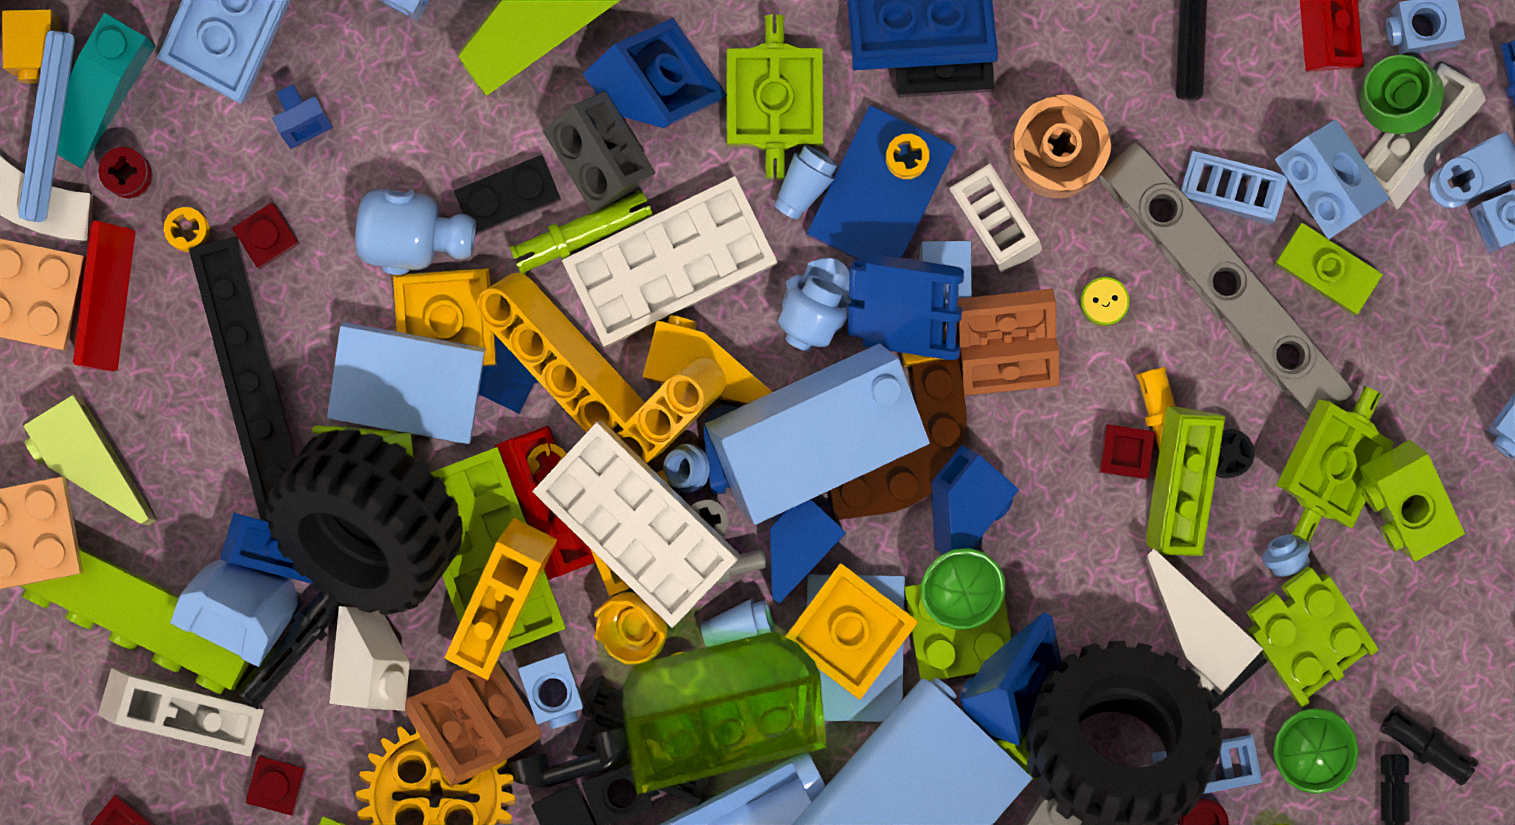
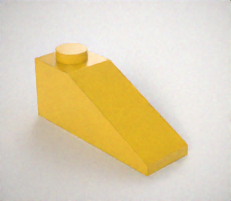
[642,315,772,405]
[444,518,557,680]

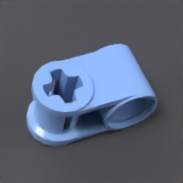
[1429,132,1515,209]

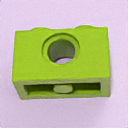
[1359,440,1465,562]

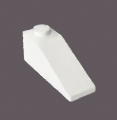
[1146,549,1263,695]
[98,668,264,757]

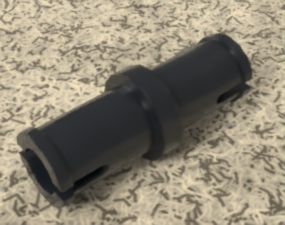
[1380,706,1478,786]

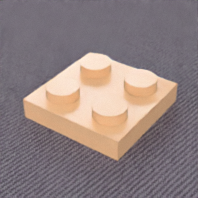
[0,239,86,351]
[0,477,84,590]

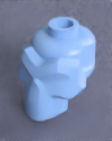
[777,257,851,351]

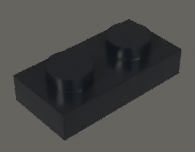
[896,62,994,98]
[454,154,562,236]

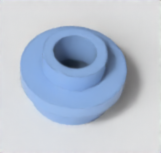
[663,444,710,492]
[1262,534,1310,577]

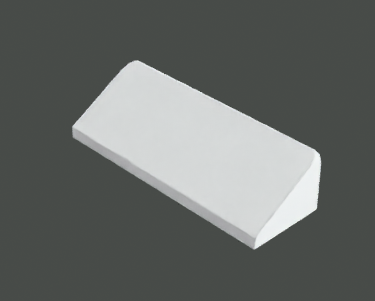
[1364,63,1486,209]

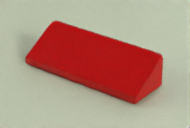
[1299,0,1364,72]
[73,220,136,372]
[494,425,595,580]

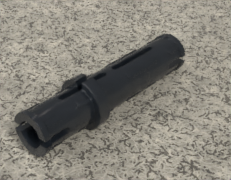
[234,591,345,710]

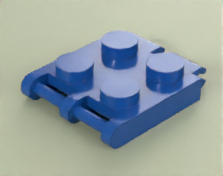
[848,254,964,360]

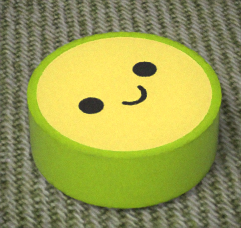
[1080,277,1130,326]

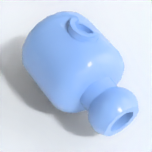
[355,189,476,275]

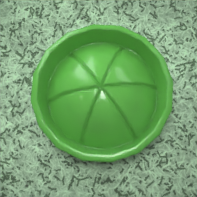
[1359,54,1444,135]
[921,548,1005,630]
[1273,708,1359,794]

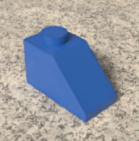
[770,499,846,604]

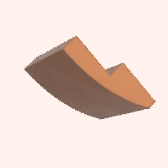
[957,289,1059,396]
[405,662,543,786]

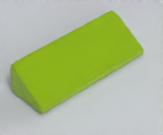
[1146,406,1225,556]

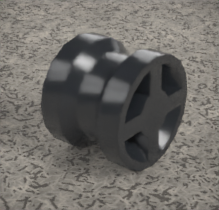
[1216,429,1255,479]

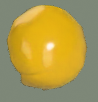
[594,592,667,665]

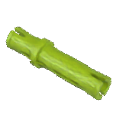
[509,189,653,274]

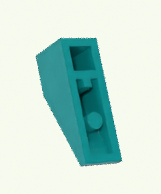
[57,13,156,169]

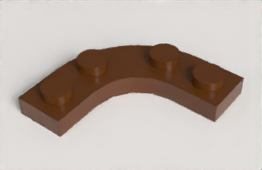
[830,358,967,521]

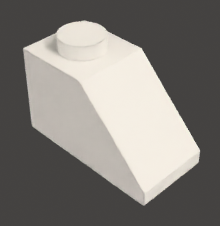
[329,606,410,711]

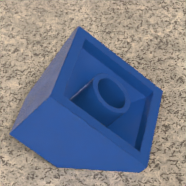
[583,18,727,128]
[960,612,1061,746]

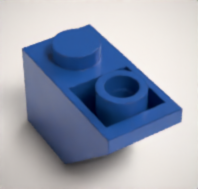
[931,445,1020,554]

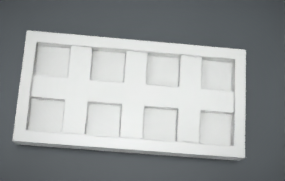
[562,176,778,348]
[532,420,741,628]

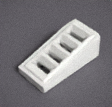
[949,164,1042,275]

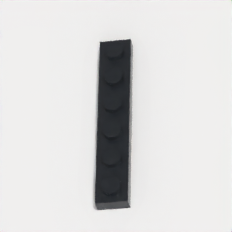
[189,236,296,521]

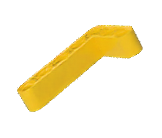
[477,272,726,464]

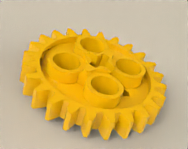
[356,726,516,825]

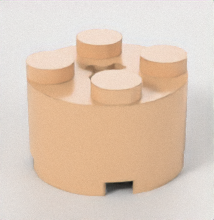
[1009,94,1111,198]

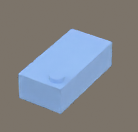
[705,343,930,525]

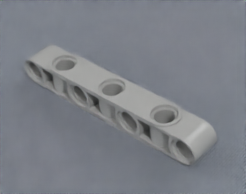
[1098,143,1352,421]

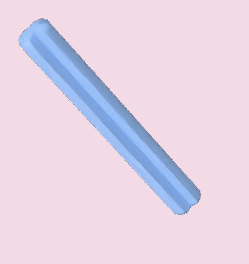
[18,31,75,222]

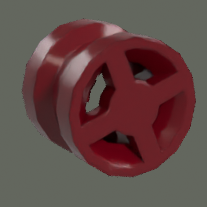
[98,147,153,199]

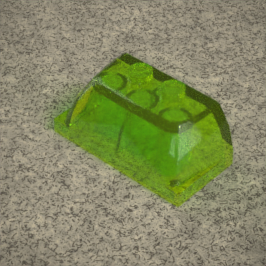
[623,632,827,794]

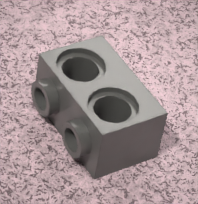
[543,91,656,213]

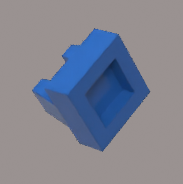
[272,84,333,149]

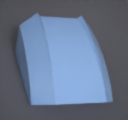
[170,560,300,667]

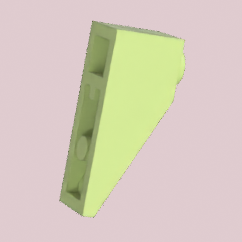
[23,395,157,525]

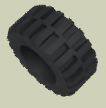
[267,429,463,615]
[1025,641,1222,825]

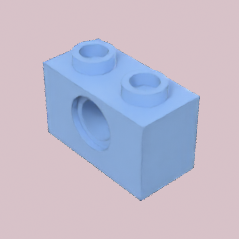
[1275,119,1390,239]

